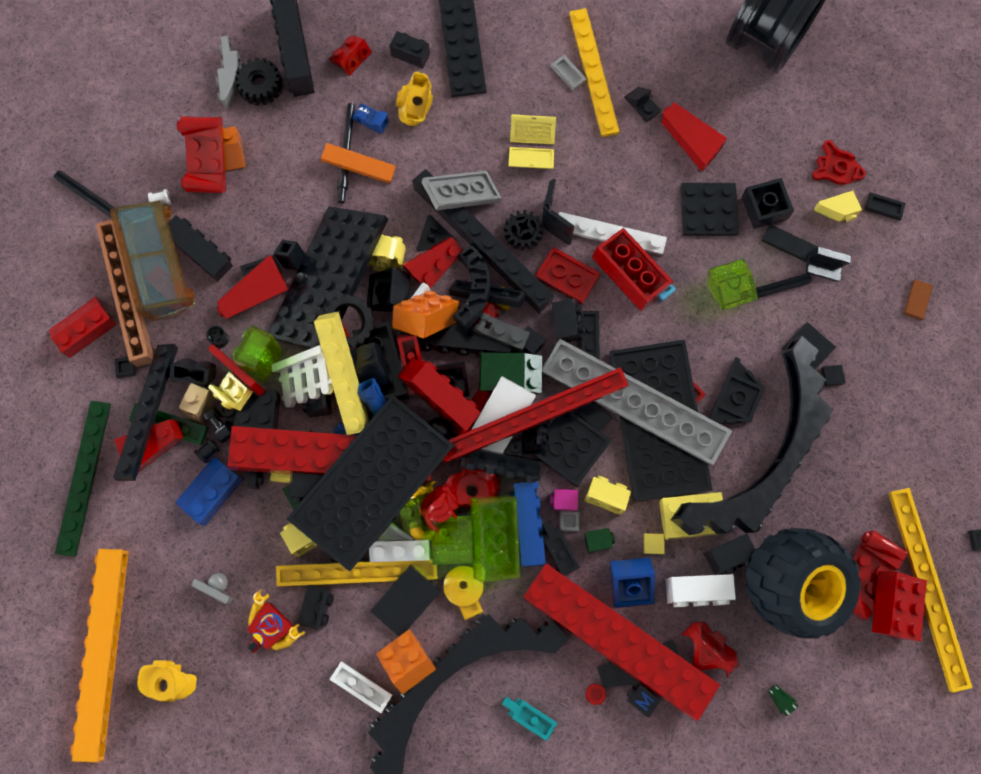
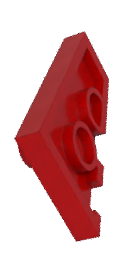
[401,237,464,288]

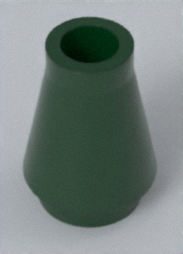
[768,684,799,717]

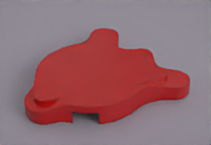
[811,140,866,185]

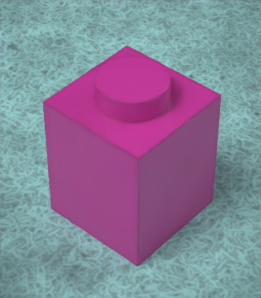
[549,489,578,512]

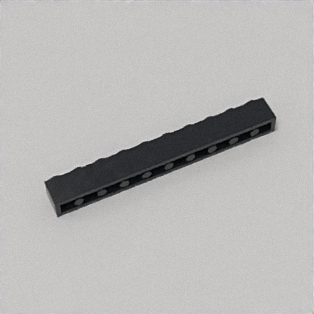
[412,169,554,314]

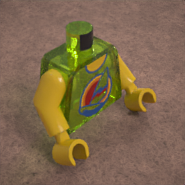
[400,481,448,543]

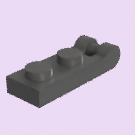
[473,312,530,351]

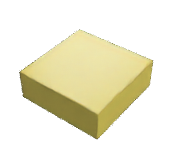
[644,533,665,554]

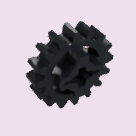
[504,210,544,250]

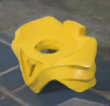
[396,72,433,126]
[137,660,197,702]

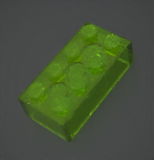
[470,495,520,582]

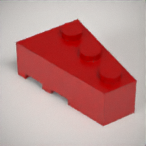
[114,420,183,473]

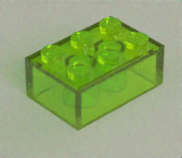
[232,325,284,383]

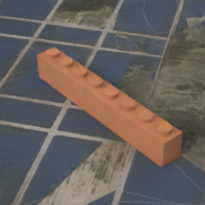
[96,219,154,367]

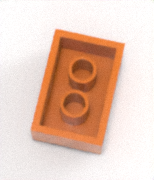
[392,291,459,338]

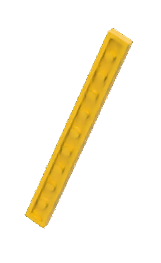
[888,488,973,692]

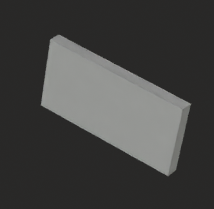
[422,171,502,210]

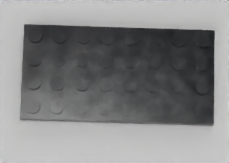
[267,206,388,349]
[609,339,713,502]
[286,395,454,572]

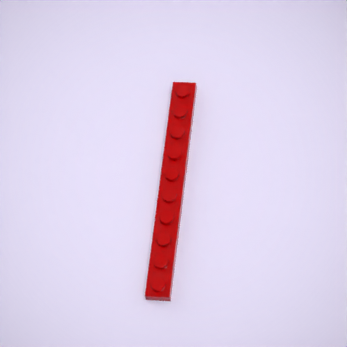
[444,367,629,464]

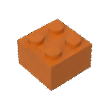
[376,629,436,694]

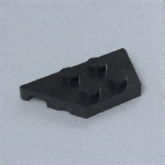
[709,357,765,424]

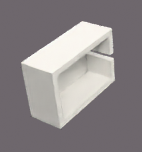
[665,574,736,607]

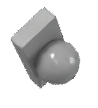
[191,573,234,605]

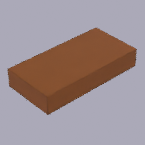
[904,279,933,320]

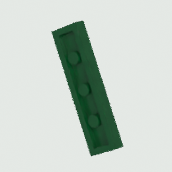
[129,403,209,445]

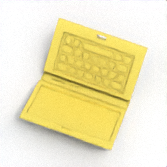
[508,114,556,169]

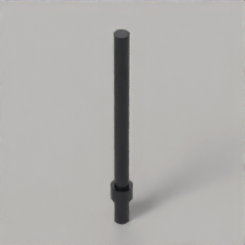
[337,103,355,204]

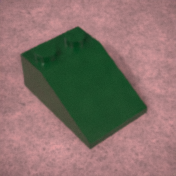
[479,353,542,395]

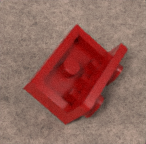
[329,35,372,76]

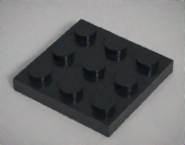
[680,183,739,236]
[532,411,612,487]

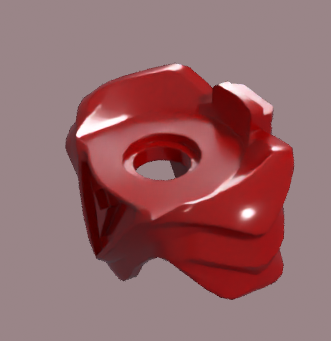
[445,468,500,510]
[421,484,458,533]
[682,621,738,678]

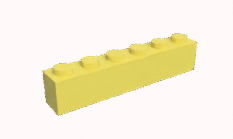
[314,311,370,435]

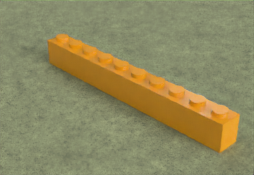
[70,549,129,762]

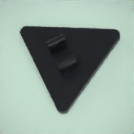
[417,215,456,252]

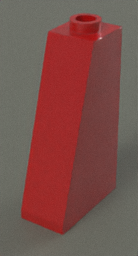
[661,102,727,171]
[216,255,289,319]

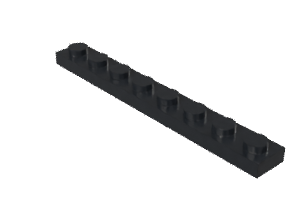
[113,344,178,481]

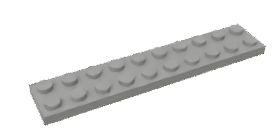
[542,339,732,466]

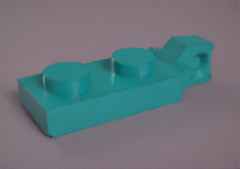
[502,696,557,741]

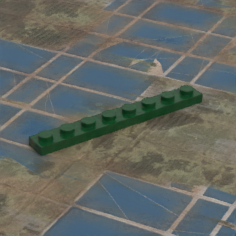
[55,401,111,557]

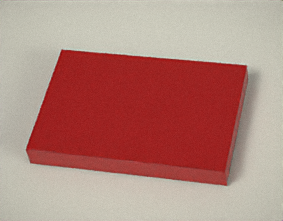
[535,247,601,305]

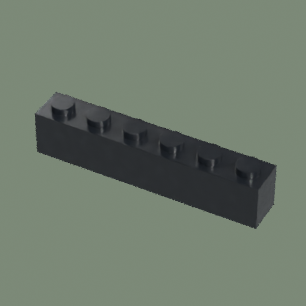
[396,325,511,357]

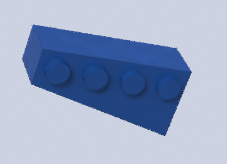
[510,481,546,568]

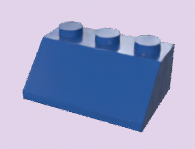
[175,457,243,526]

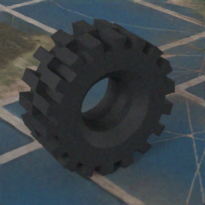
[235,58,283,106]

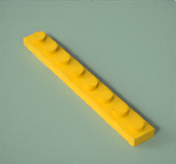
[569,8,620,137]
[276,558,438,586]

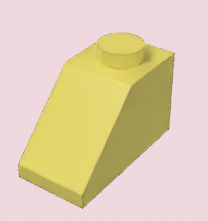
[814,191,862,222]

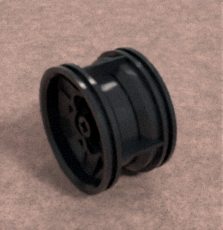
[726,0,826,74]

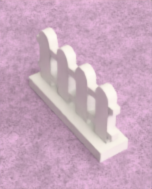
[271,345,333,408]

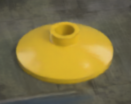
[443,566,484,607]

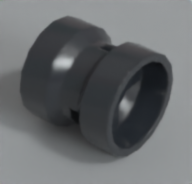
[206,326,229,348]

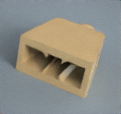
[179,383,215,425]

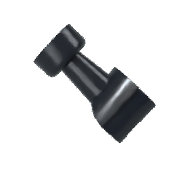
[201,406,233,443]

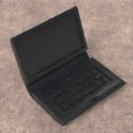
[542,179,575,244]

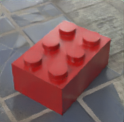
[872,571,927,642]

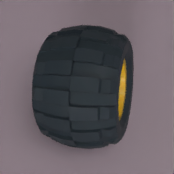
[746,528,861,639]

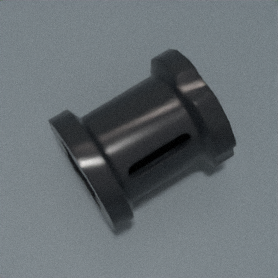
[193,438,220,463]

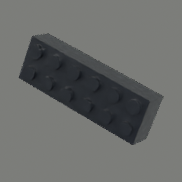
[270,0,315,97]

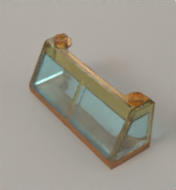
[110,201,195,321]

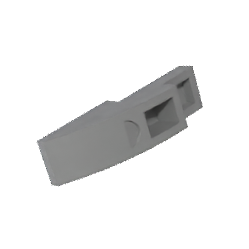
[215,36,241,109]

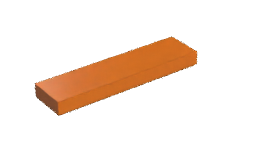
[321,143,396,184]

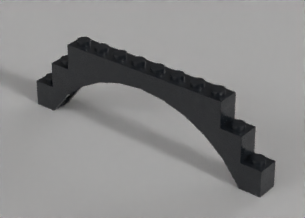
[671,336,834,535]
[368,614,569,774]

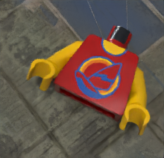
[246,589,305,653]

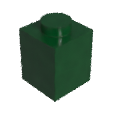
[584,528,615,553]

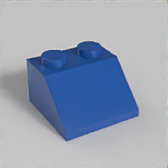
[610,558,655,608]

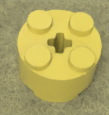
[367,234,406,272]

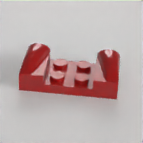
[177,116,226,193]
[853,530,908,620]

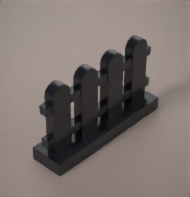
[461,449,542,482]

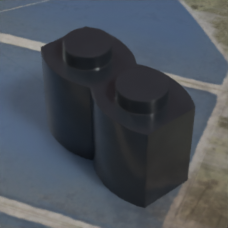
[170,358,216,385]

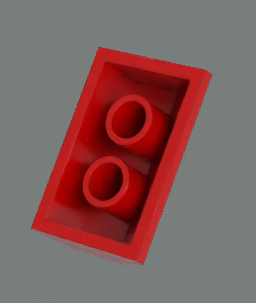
[49,296,117,358]

